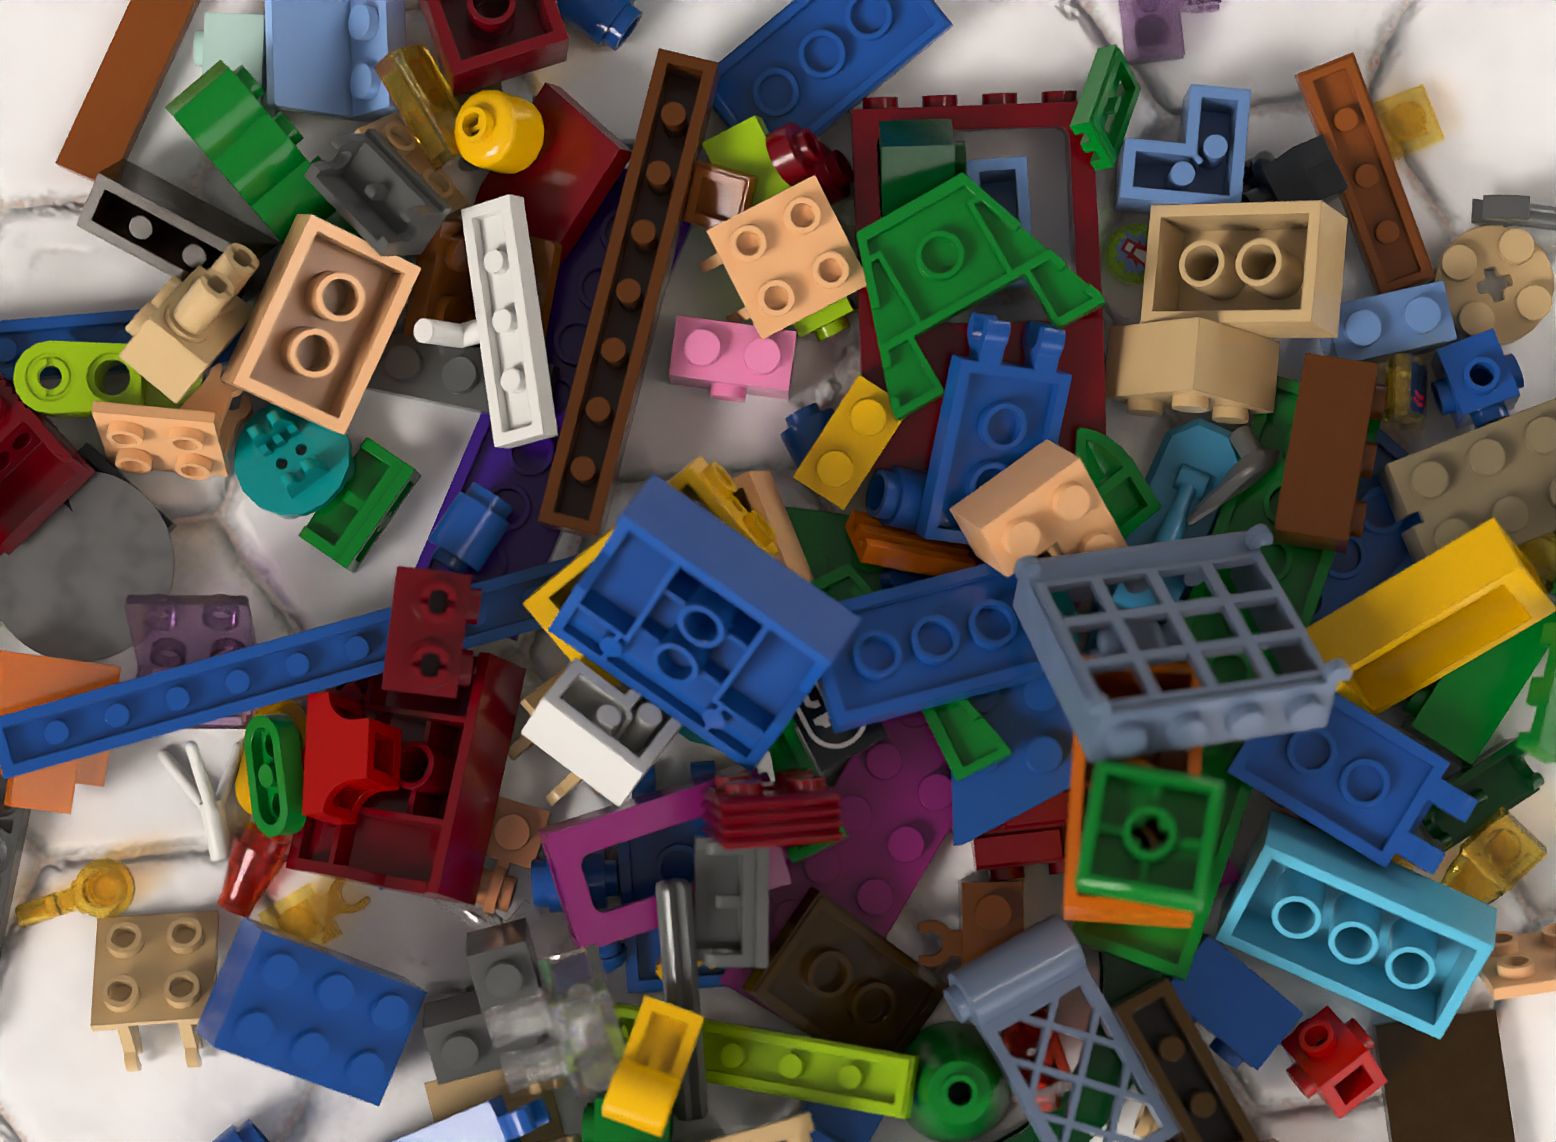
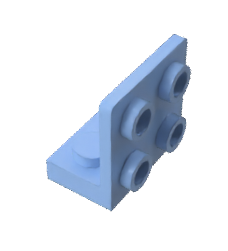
[265,0,408,122]

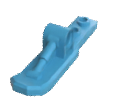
[1073,418,1240,738]

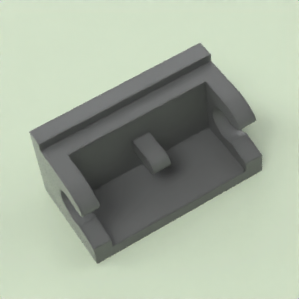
[304,129,452,257]
[694,835,769,968]

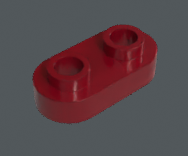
[765,122,853,206]

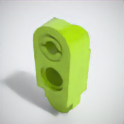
[13,341,206,419]

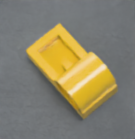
[602,995,705,1138]

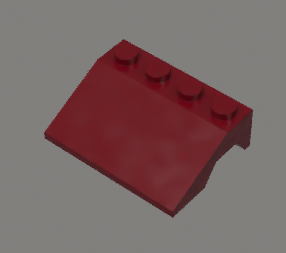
[285,652,526,906]

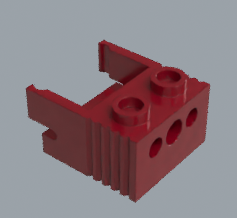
[0,374,96,555]

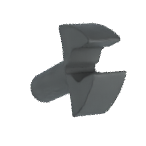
[1471,195,1556,231]

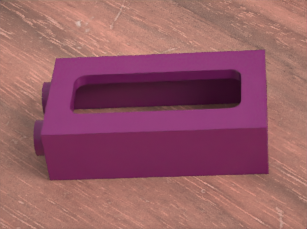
[538,764,795,953]

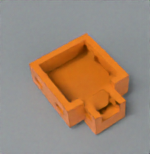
[0,650,121,814]

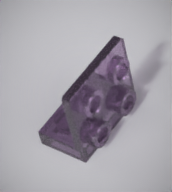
[125,594,257,729]

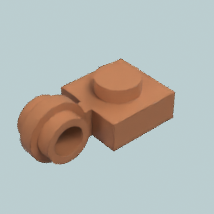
[476,796,552,915]

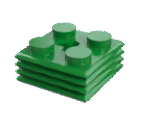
[1075,759,1225,913]

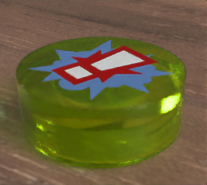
[1104,223,1149,286]

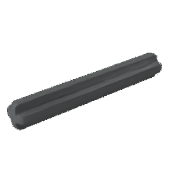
[655,878,708,1121]

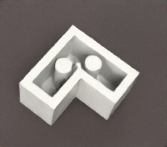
[521,658,684,807]

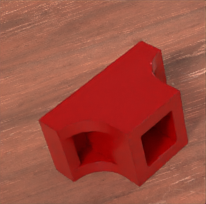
[302,692,402,825]

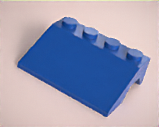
[548,473,861,773]

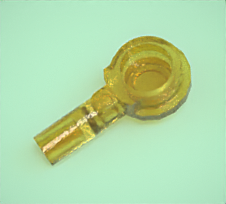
[15,858,136,928]

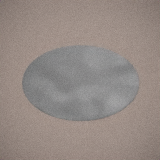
[0,471,175,662]

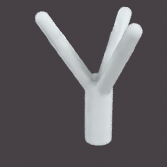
[158,741,244,861]

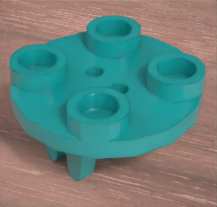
[234,404,355,519]

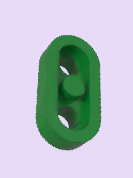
[244,713,307,837]

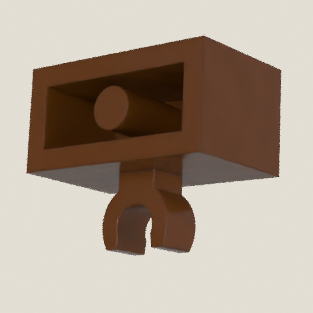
[918,881,1024,967]

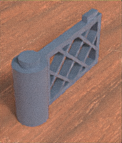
[943,913,1180,1142]

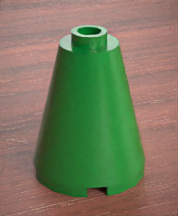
[904,1021,1013,1142]

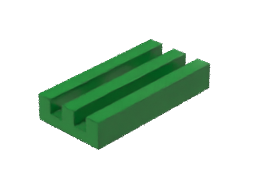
[1070,44,1141,171]

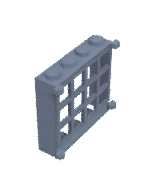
[1013,524,1352,763]

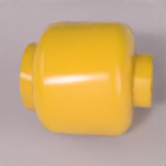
[454,90,545,174]

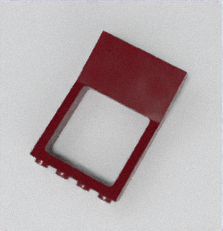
[850,90,1106,473]

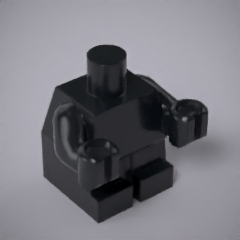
[1241,135,1349,204]

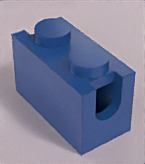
[1165,933,1304,1071]

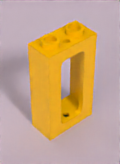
[522,455,779,687]
[1305,517,1556,716]

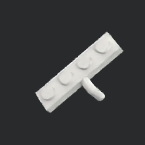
[414,194,558,449]

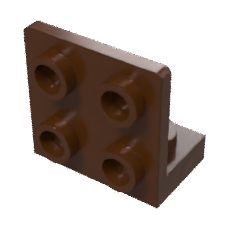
[403,218,562,347]

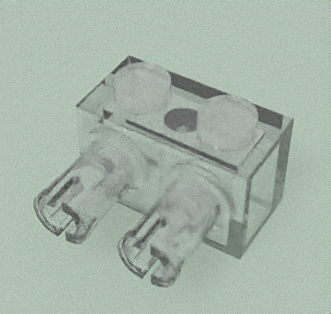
[484,943,628,1099]

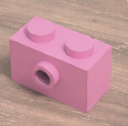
[668,315,797,402]

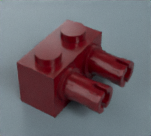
[381,566,482,698]

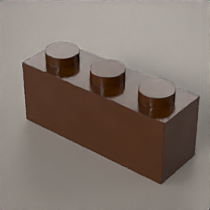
[1274,353,1388,554]

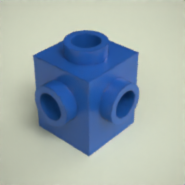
[1430,329,1524,429]

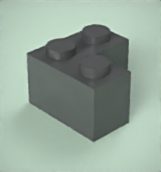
[422,917,558,1085]

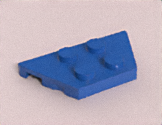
[951,677,1073,846]

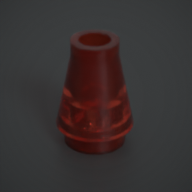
[217,822,291,917]

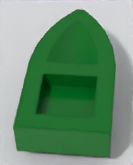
[1075,427,1162,538]

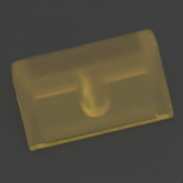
[374,43,464,172]

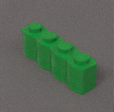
[165,59,366,244]

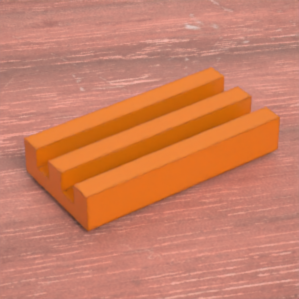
[845,510,976,577]

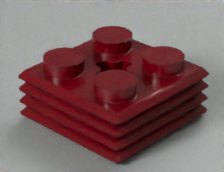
[699,768,845,850]

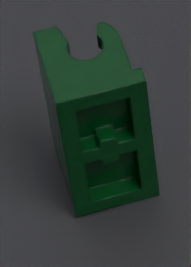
[1419,738,1545,852]

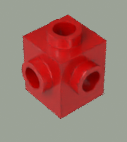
[1280,1005,1388,1119]

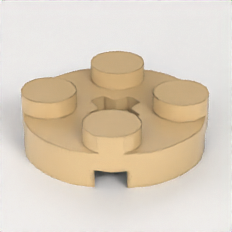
[1431,225,1554,346]

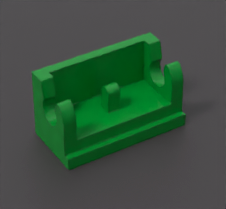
[298,437,422,573]

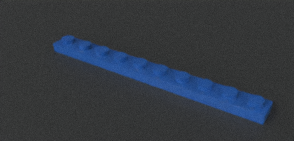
[0,554,579,779]

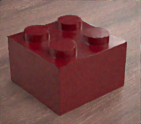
[418,0,569,97]

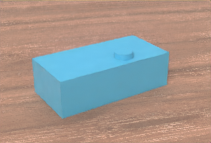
[1215,809,1497,1040]

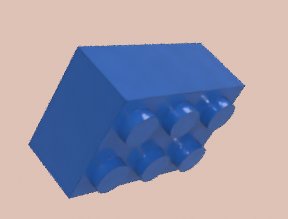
[195,916,427,1106]

